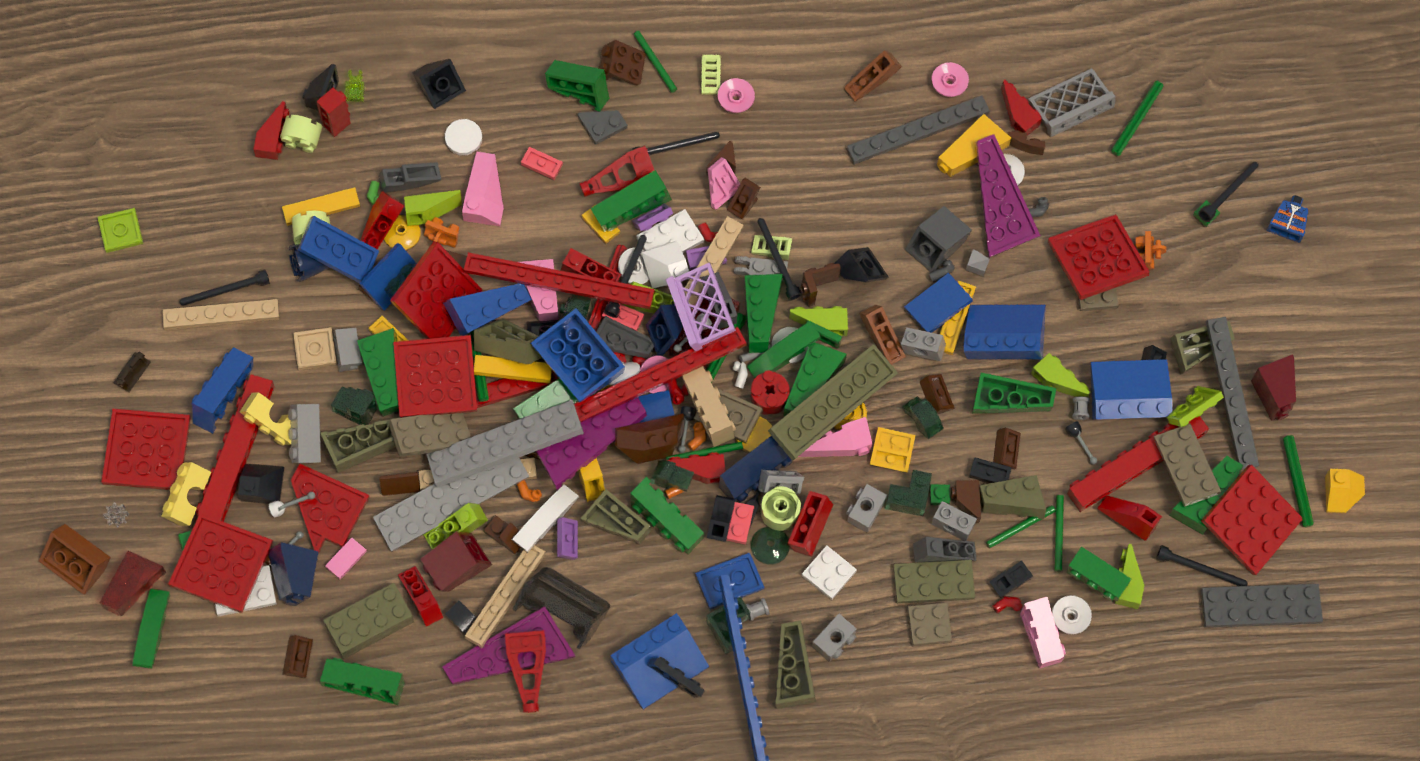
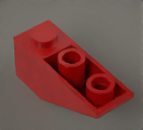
[1001,80,1042,136]
[253,101,290,160]
[360,191,404,249]
[560,248,621,282]
[665,453,726,484]
[1097,495,1162,541]
[398,566,444,627]

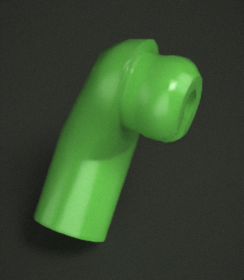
[367,181,380,205]

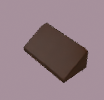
[920,374,954,415]
[993,427,1021,470]
[379,472,420,496]
[283,635,313,678]

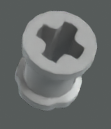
[1072,397,1090,420]
[745,598,770,621]

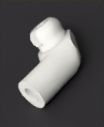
[733,361,748,389]

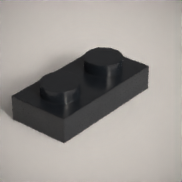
[969,457,1012,483]

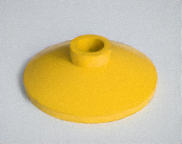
[384,215,421,250]

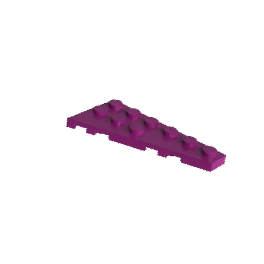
[976,134,1040,258]
[535,398,647,490]
[442,607,575,685]

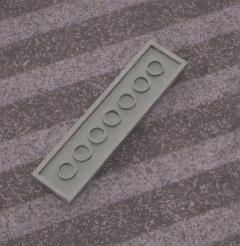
[427,400,584,488]
[373,457,529,552]

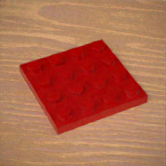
[1048,214,1150,300]
[390,241,483,339]
[394,335,478,418]
[101,409,191,490]
[1201,465,1302,575]
[168,513,273,613]

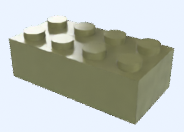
[324,583,414,659]

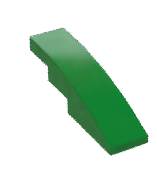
[747,321,821,379]
[132,589,170,669]

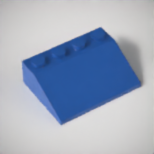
[964,305,1046,359]
[531,308,625,403]
[1090,359,1173,419]
[610,613,709,710]

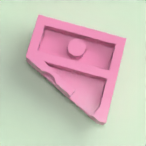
[708,157,740,210]

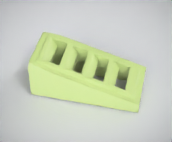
[702,55,720,95]
[751,235,792,260]

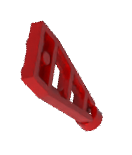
[579,145,654,197]
[505,630,546,713]

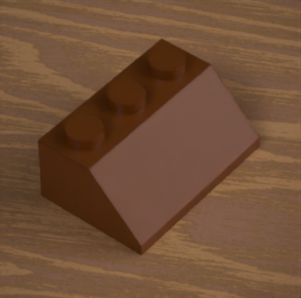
[39,524,111,595]

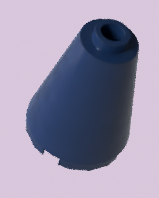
[289,244,330,282]

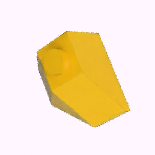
[1325,469,1365,513]

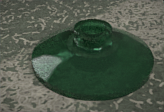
[751,527,790,565]

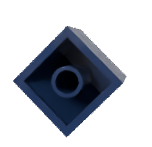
[268,542,319,606]

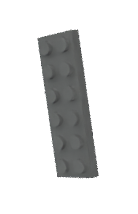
[1201,584,1323,628]

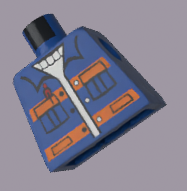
[1266,195,1308,243]

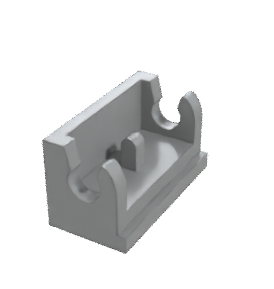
[333,328,362,372]
[758,470,804,494]

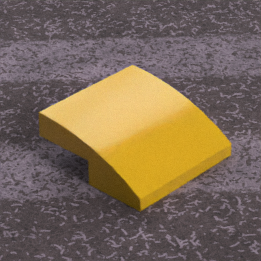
[870,427,916,473]

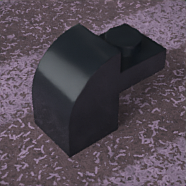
[707,495,736,542]

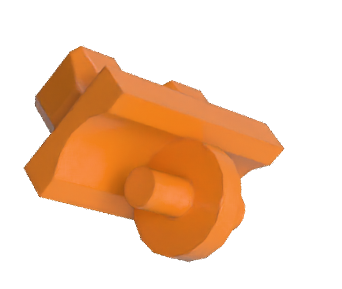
[424,217,459,248]
[1136,231,1166,270]

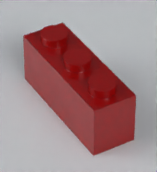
[316,87,351,137]
[788,491,834,557]

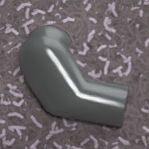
[1029,197,1049,218]
[929,260,955,281]

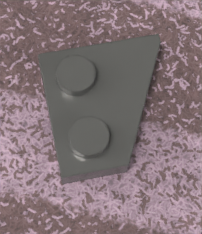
[578,110,628,145]

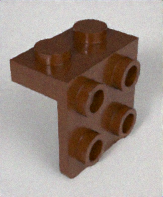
[598,40,646,86]
[801,263,841,307]

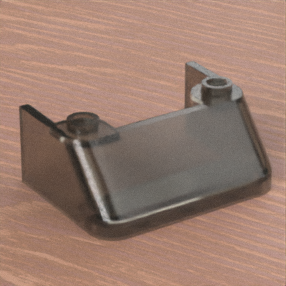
[512,567,610,649]

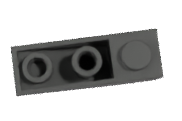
[700,272,737,329]
[913,537,977,563]

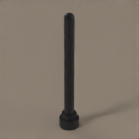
[632,132,720,155]
[1199,162,1259,222]
[757,218,802,301]
[603,235,647,318]
[179,269,270,306]
[1156,545,1248,586]

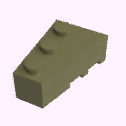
[474,319,541,364]
[1170,321,1235,374]
[980,475,1046,519]
[581,489,653,544]

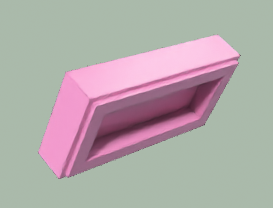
[325,538,367,580]

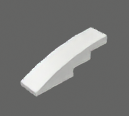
[512,485,579,553]

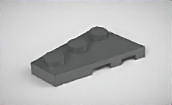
[596,316,654,359]

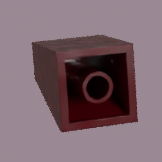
[1251,354,1296,421]
[421,531,492,592]

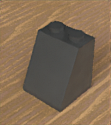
[905,206,972,272]

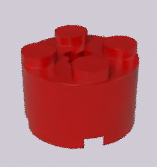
[750,370,790,415]

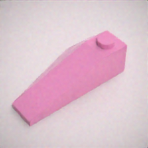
[462,152,504,226]
[798,417,872,457]

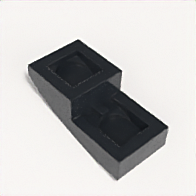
[989,560,1033,598]
[445,600,477,636]

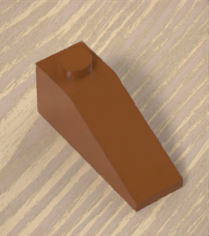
[844,50,902,101]
[859,305,906,365]

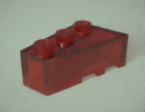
[100,551,166,616]

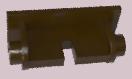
[113,352,151,392]

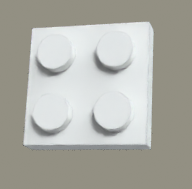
[802,545,857,600]

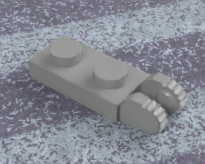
[734,256,788,282]

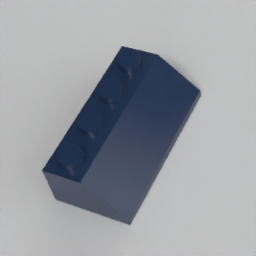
[719,436,793,503]

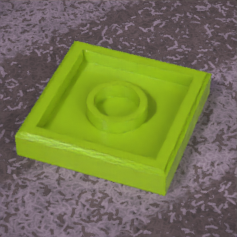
[98,208,143,253]

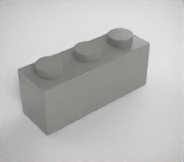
[288,404,321,463]

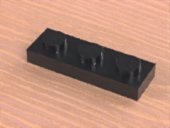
[647,657,705,698]

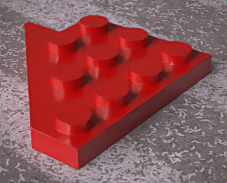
[291,464,370,553]

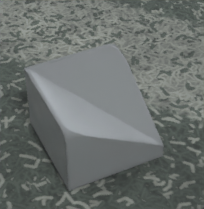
[966,250,990,276]

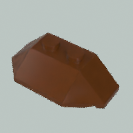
[615,414,684,464]

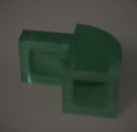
[902,396,944,439]
[651,460,694,492]

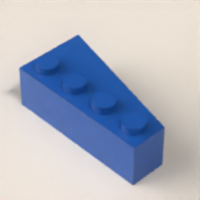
[443,284,532,336]
[191,347,253,434]

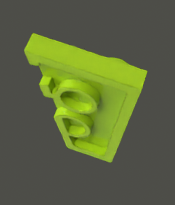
[1167,386,1224,427]

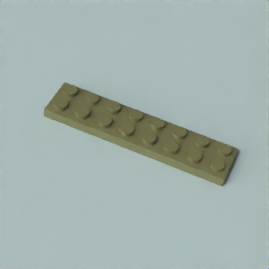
[768,344,898,461]

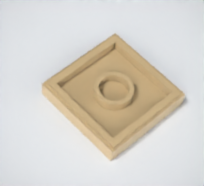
[293,327,337,370]

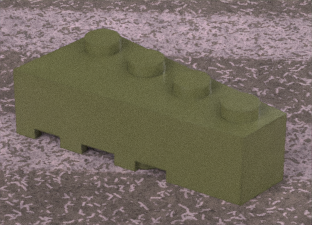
[320,418,396,473]
[775,620,816,709]

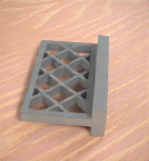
[1028,68,1116,137]

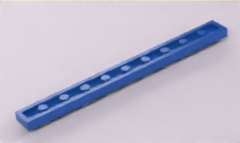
[718,574,770,761]

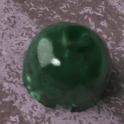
[559,294,591,319]

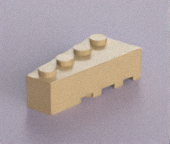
[682,366,736,447]

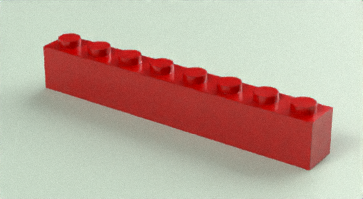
[196,374,275,522]
[1067,416,1209,512]

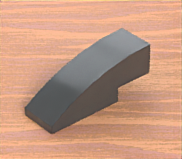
[379,162,441,193]

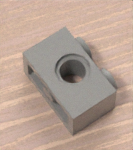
[901,327,946,362]
[846,484,887,533]
[931,501,977,541]
[812,614,857,662]

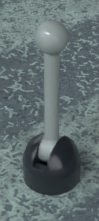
[678,406,696,453]
[1065,421,1097,465]

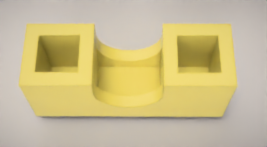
[240,392,291,446]
[161,462,211,526]

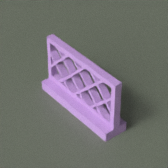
[666,263,736,351]

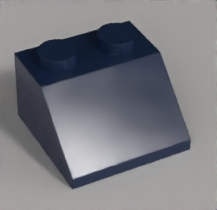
[646,304,683,356]

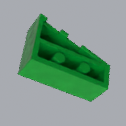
[545,60,609,112]
[1066,546,1131,601]

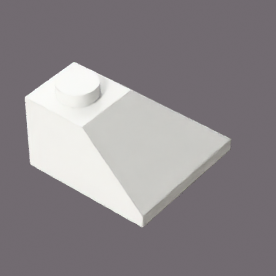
[641,241,689,288]

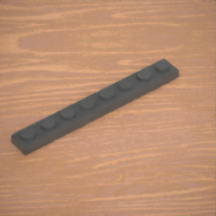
[847,96,990,165]
[1206,317,1259,470]

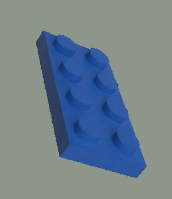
[298,216,379,283]

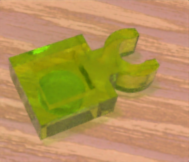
[345,69,365,101]

